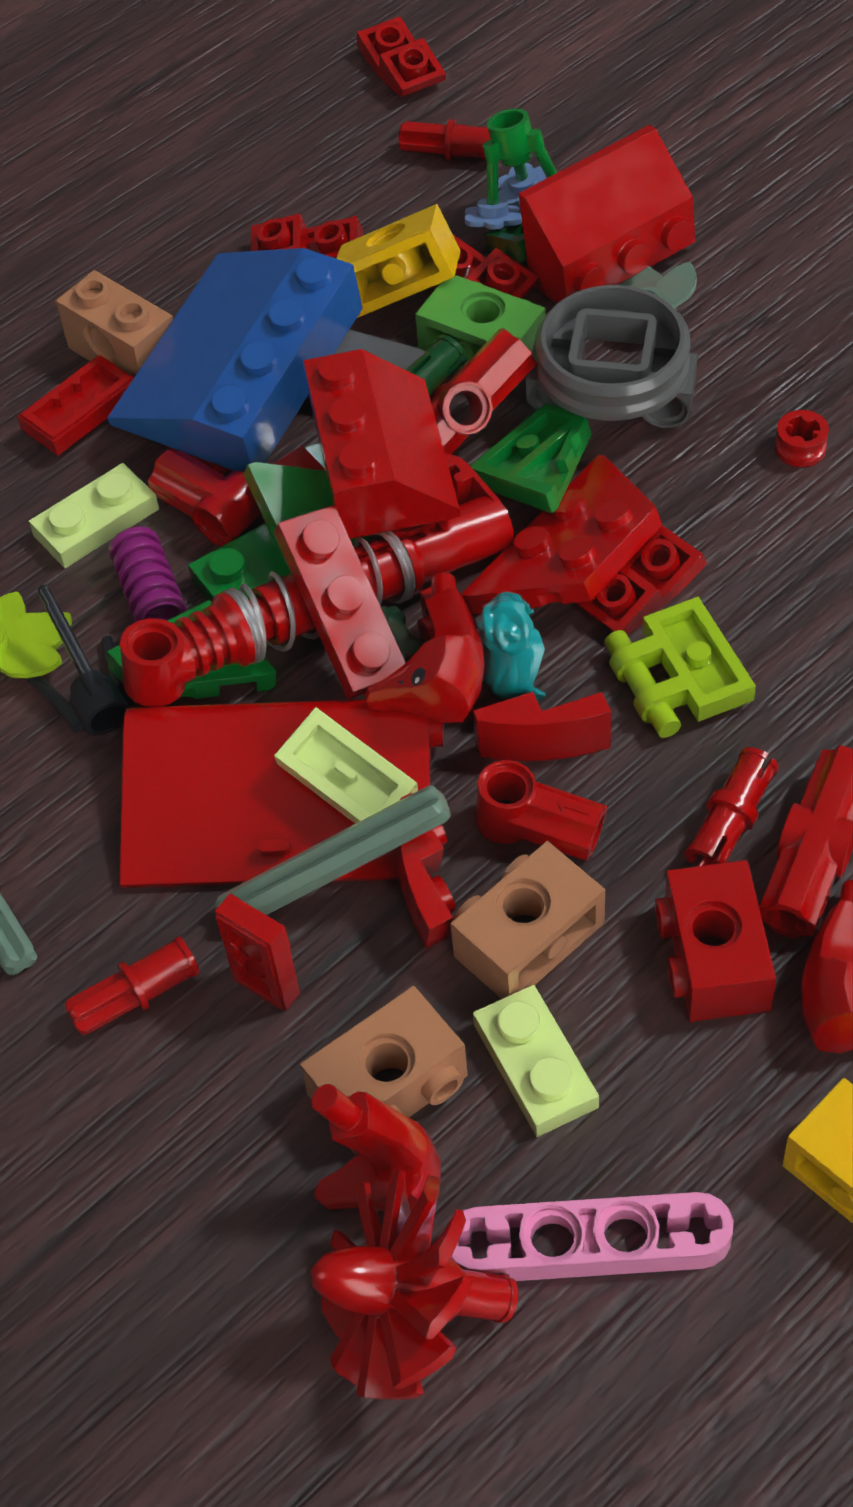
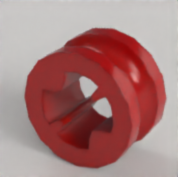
[775,410,829,468]

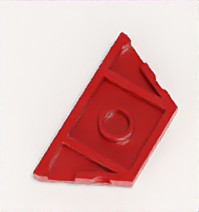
[461,455,662,614]

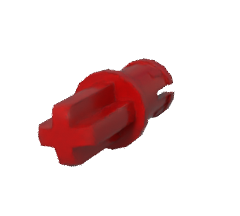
[398,119,490,161]
[65,936,200,1035]

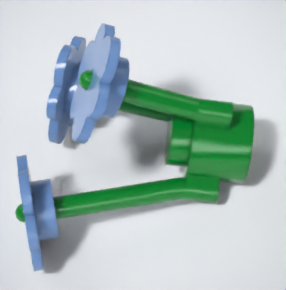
[465,108,557,230]

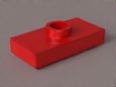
[17,354,134,456]
[215,893,301,1011]

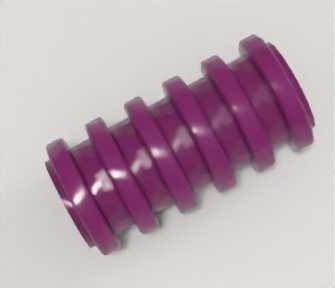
[109,526,187,622]

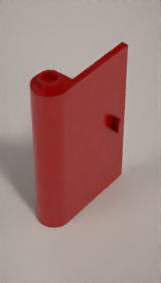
[120,699,444,888]

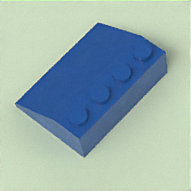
[107,248,363,473]

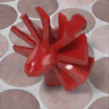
[311,1169,518,1400]

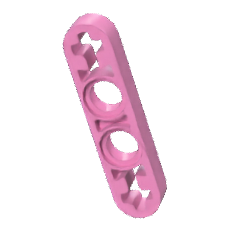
[451,1192,734,1281]

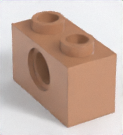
[55,270,173,377]
[451,841,605,999]
[300,986,468,1155]

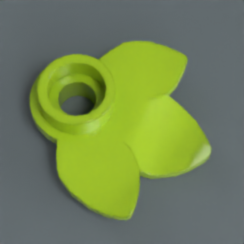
[0,591,72,678]

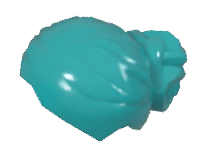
[475,591,546,703]

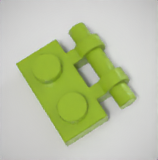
[604,596,756,738]

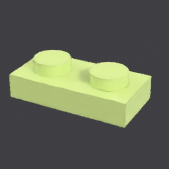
[29,463,159,569]
[274,708,418,824]
[473,985,599,1137]

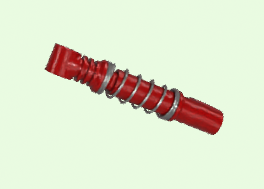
[120,454,514,707]

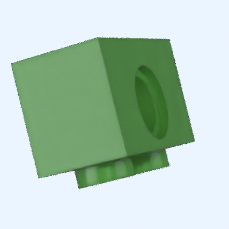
[416,275,545,390]

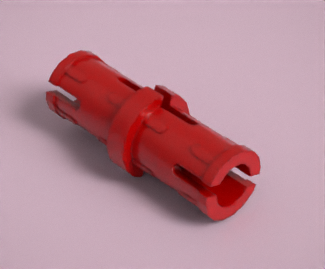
[685,747,779,867]

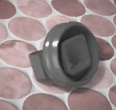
[526,285,698,428]

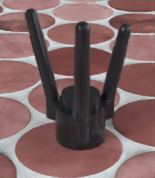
[26,584,134,736]

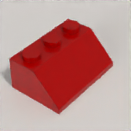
[518,125,695,304]
[303,349,461,539]

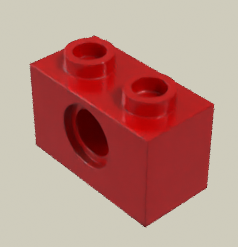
[655,860,776,1022]

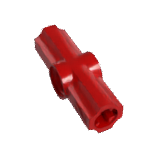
[430,328,537,454]
[759,745,853,939]

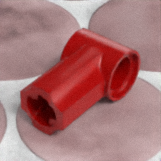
[148,449,262,547]
[475,760,607,861]

